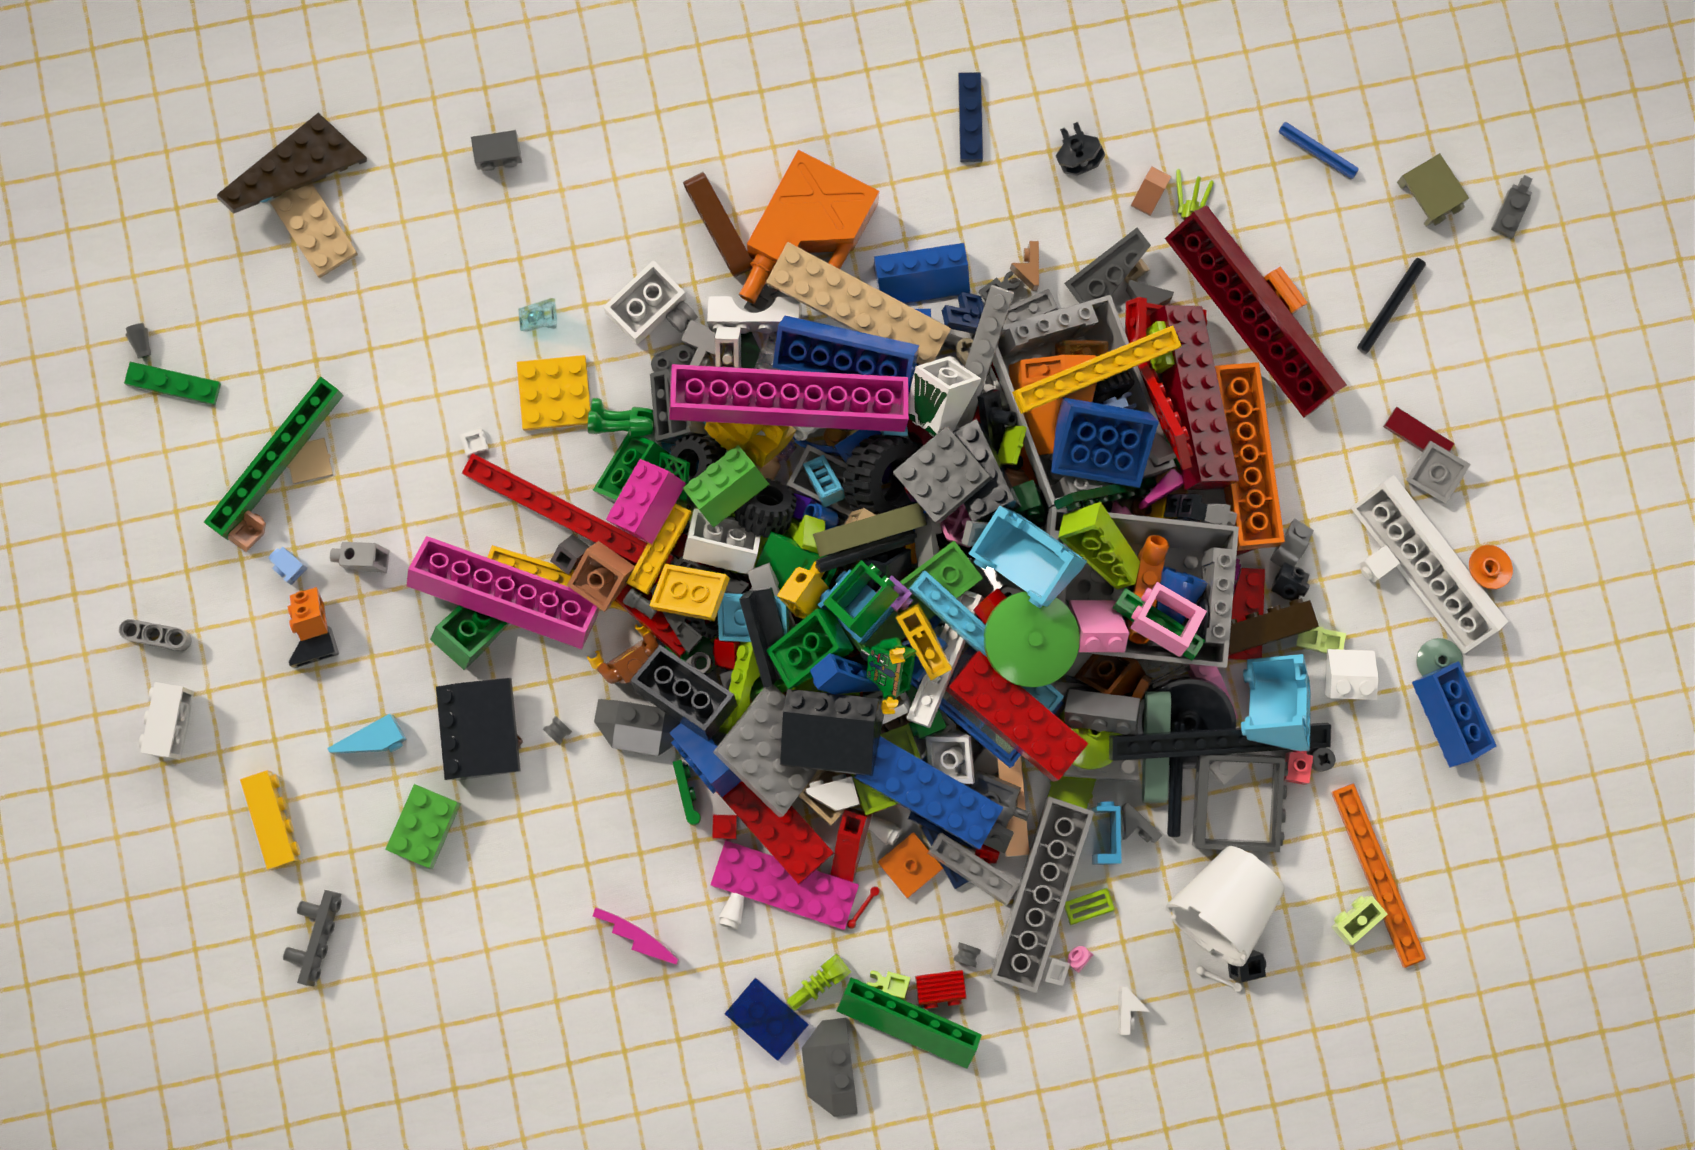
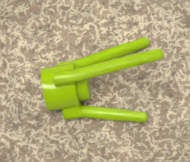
[1176,169,1214,220]

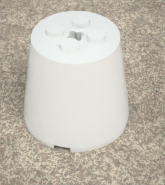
[1166,846,1285,966]

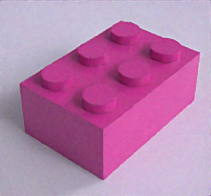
[606,459,686,544]

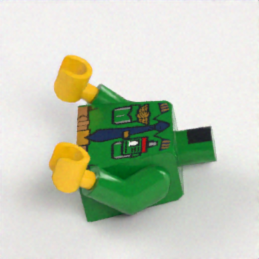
[860,638,916,714]

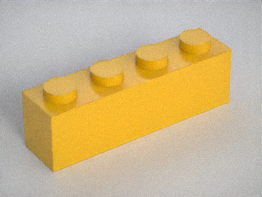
[240,770,301,870]

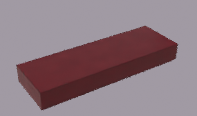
[1383,407,1455,452]

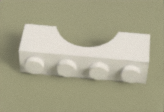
[707,297,802,334]

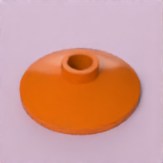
[1469,545,1513,589]

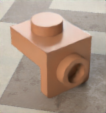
[228,510,266,552]

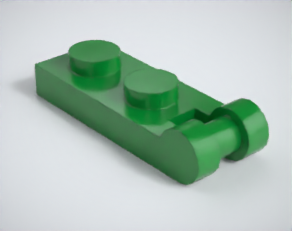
[673,760,701,825]

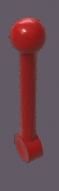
[847,887,880,929]

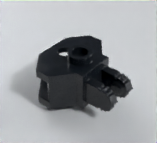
[1056,122,1105,176]

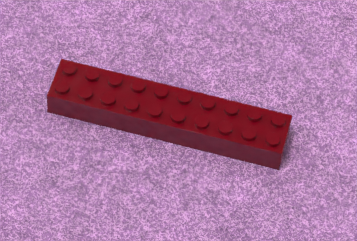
[1164,205,1347,418]

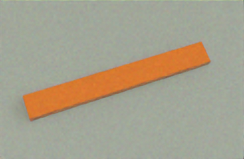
[1331,783,1426,968]

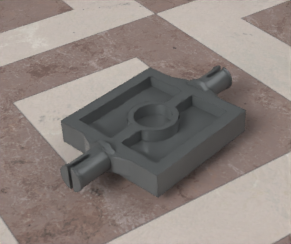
[968,770,1030,828]

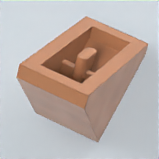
[1131,167,1171,216]

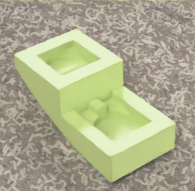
[1296,627,1346,654]

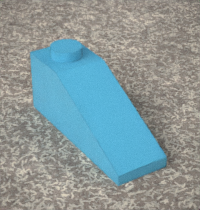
[327,714,407,754]

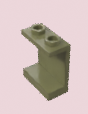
[1397,153,1469,227]

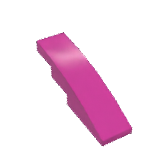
[593,907,679,965]

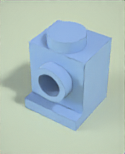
[269,547,307,585]

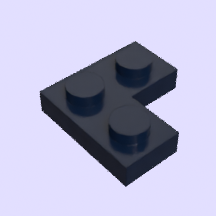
[941,292,984,334]

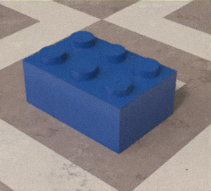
[669,723,742,797]

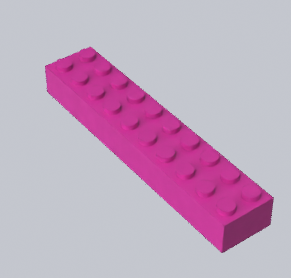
[669,364,909,432]

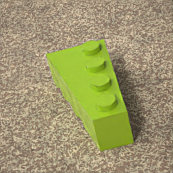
[1058,502,1140,590]

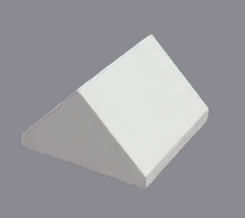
[926,730,975,784]

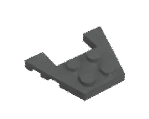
[650,557,749,654]

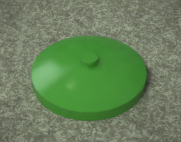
[984,591,1080,687]

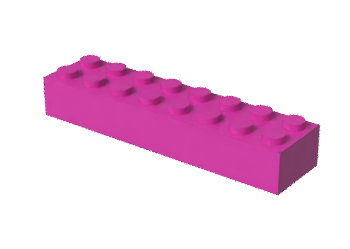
[406,536,599,649]

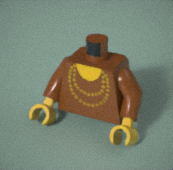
[587,624,659,684]

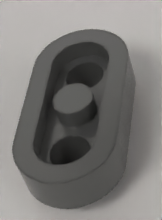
[651,345,695,372]

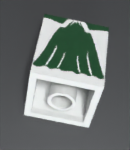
[908,357,981,436]

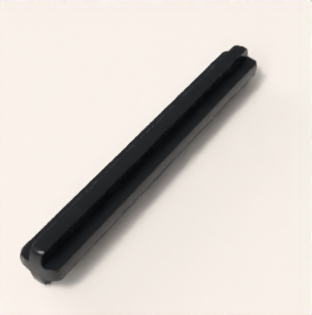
[1357,258,1426,354]
[815,530,917,573]
[1167,721,1185,837]

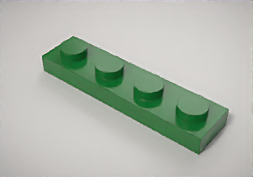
[124,361,221,405]
[1113,588,1205,661]

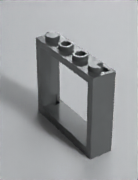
[1192,753,1288,852]

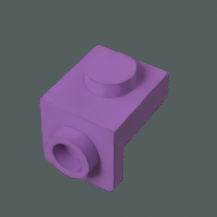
[878,575,914,612]

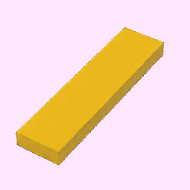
[626,503,692,595]

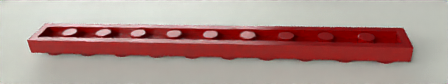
[462,453,674,576]

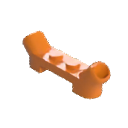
[1125,535,1169,644]

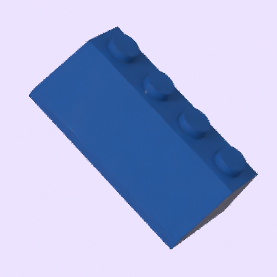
[873,243,970,304]
[1412,661,1497,768]

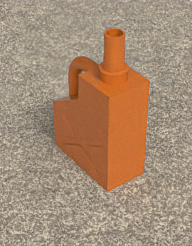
[739,150,880,304]

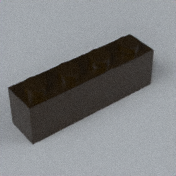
[1228,598,1319,656]

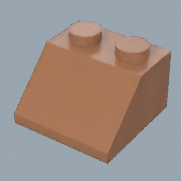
[567,541,635,612]

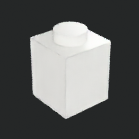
[1359,545,1400,582]

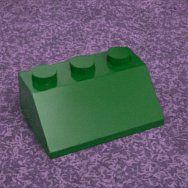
[593,432,670,503]

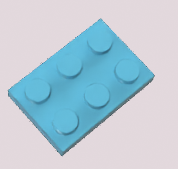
[718,593,789,642]

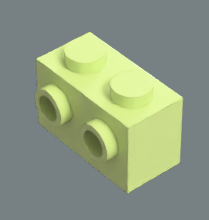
[1331,896,1388,945]

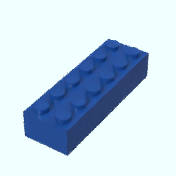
[772,315,919,394]
[853,736,1004,849]

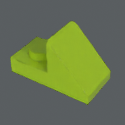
[786,515,825,553]

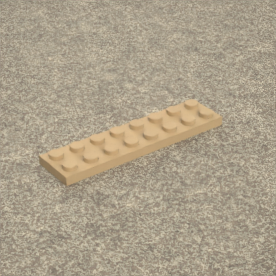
[766,242,951,365]

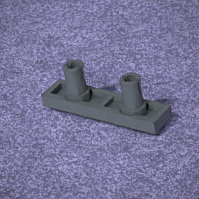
[283,890,342,986]

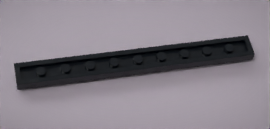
[1109,723,1331,761]

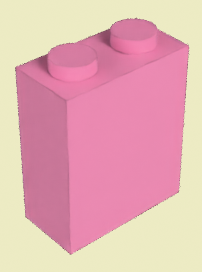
[1068,600,1129,653]

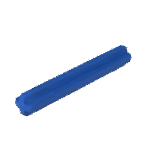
[1279,122,1359,179]

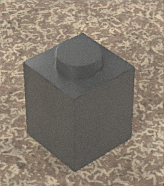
[550,534,590,575]

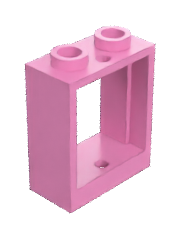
[1131,582,1207,657]

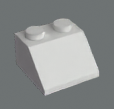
[1325,649,1378,700]

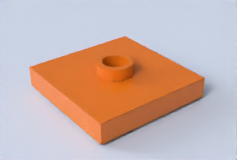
[877,832,943,898]

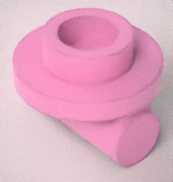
[1068,946,1093,973]

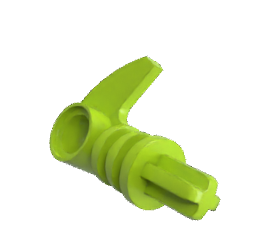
[787,953,851,1011]

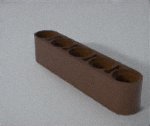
[683,172,753,278]

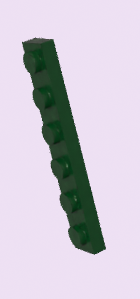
[1054,477,1157,512]

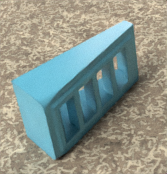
[803,455,845,507]

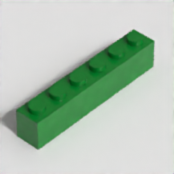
[836,977,982,1069]

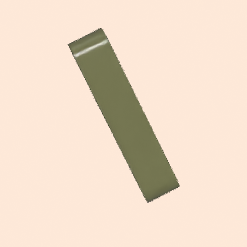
[813,503,927,557]

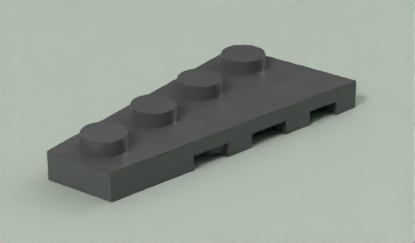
[1064,227,1151,304]

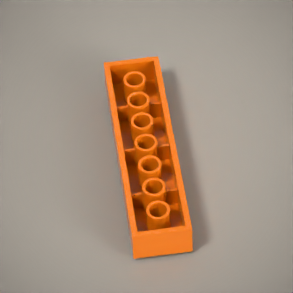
[1215,362,1285,551]

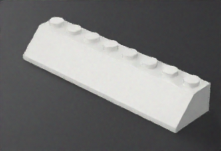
[1350,475,1508,654]

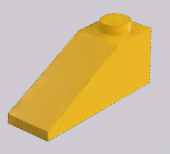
[896,602,952,680]

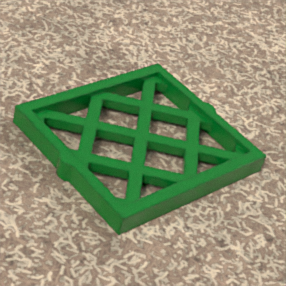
[659,452,690,500]

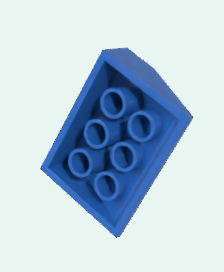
[1051,397,1159,488]

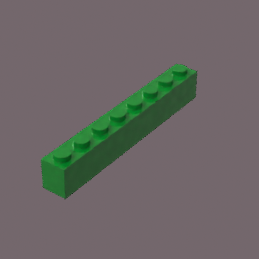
[203,376,344,540]

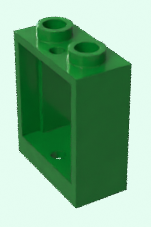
[823,560,899,638]

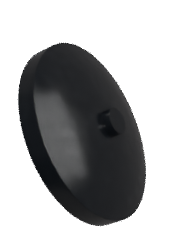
[1141,677,1236,769]

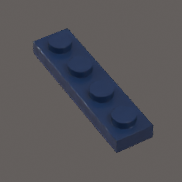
[958,72,983,162]

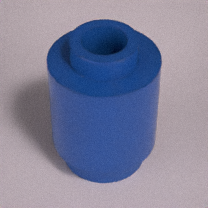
[803,503,838,530]

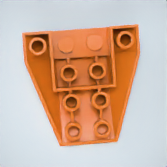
[1009,355,1097,455]

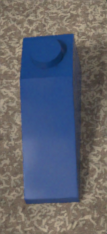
[810,653,881,694]

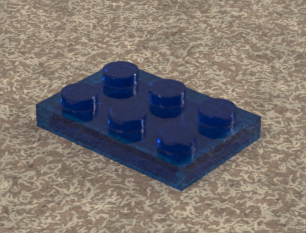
[724,977,809,1061]

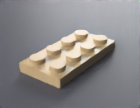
[270,183,358,278]

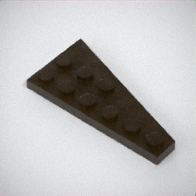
[217,112,367,214]

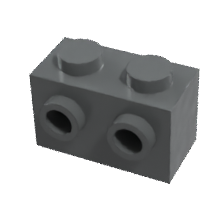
[471,130,522,171]

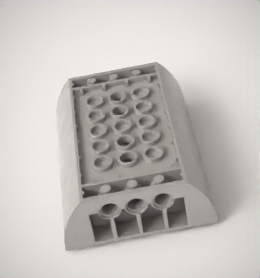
[992,295,1176,511]
[1042,506,1239,668]

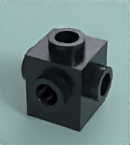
[1271,562,1310,601]

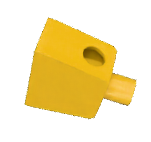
[777,561,829,619]

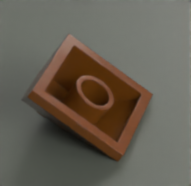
[1074,654,1146,696]

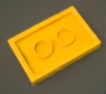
[649,564,730,621]

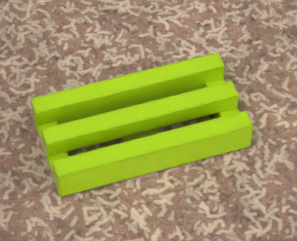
[1064,888,1115,925]

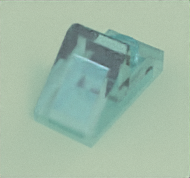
[518,298,557,332]

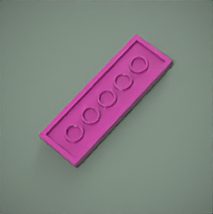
[710,840,859,930]

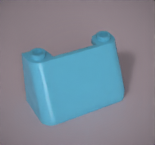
[969,506,1087,608]
[1241,654,1311,752]

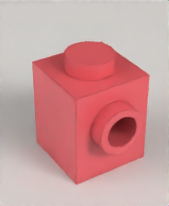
[1284,750,1313,785]

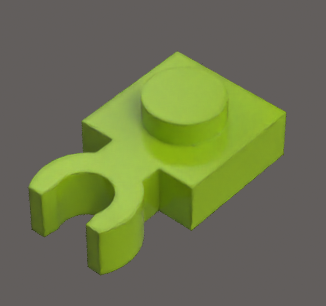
[867,970,911,1001]

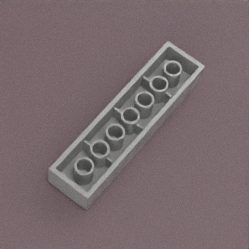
[989,797,1094,994]

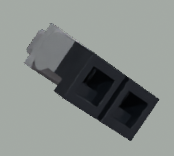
[1164,494,1237,526]

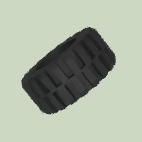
[843,433,921,515]

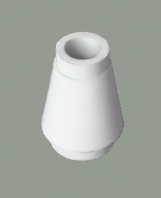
[869,815,902,846]
[719,893,745,930]

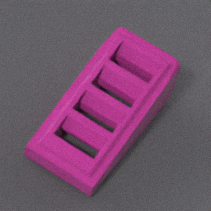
[1138,469,1184,510]

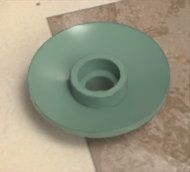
[1416,638,1463,676]

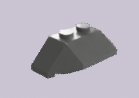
[594,699,680,756]
[802,1017,858,1117]

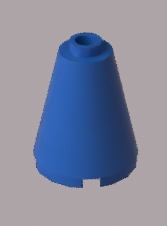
[1157,567,1208,625]

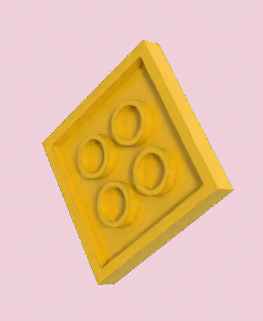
[517,355,591,431]

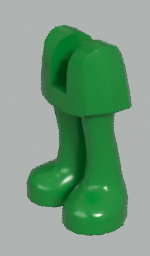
[588,398,654,438]

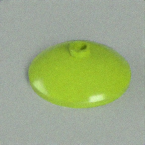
[1058,709,1122,770]

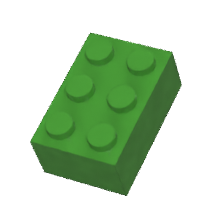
[683,445,769,528]
[385,784,461,869]

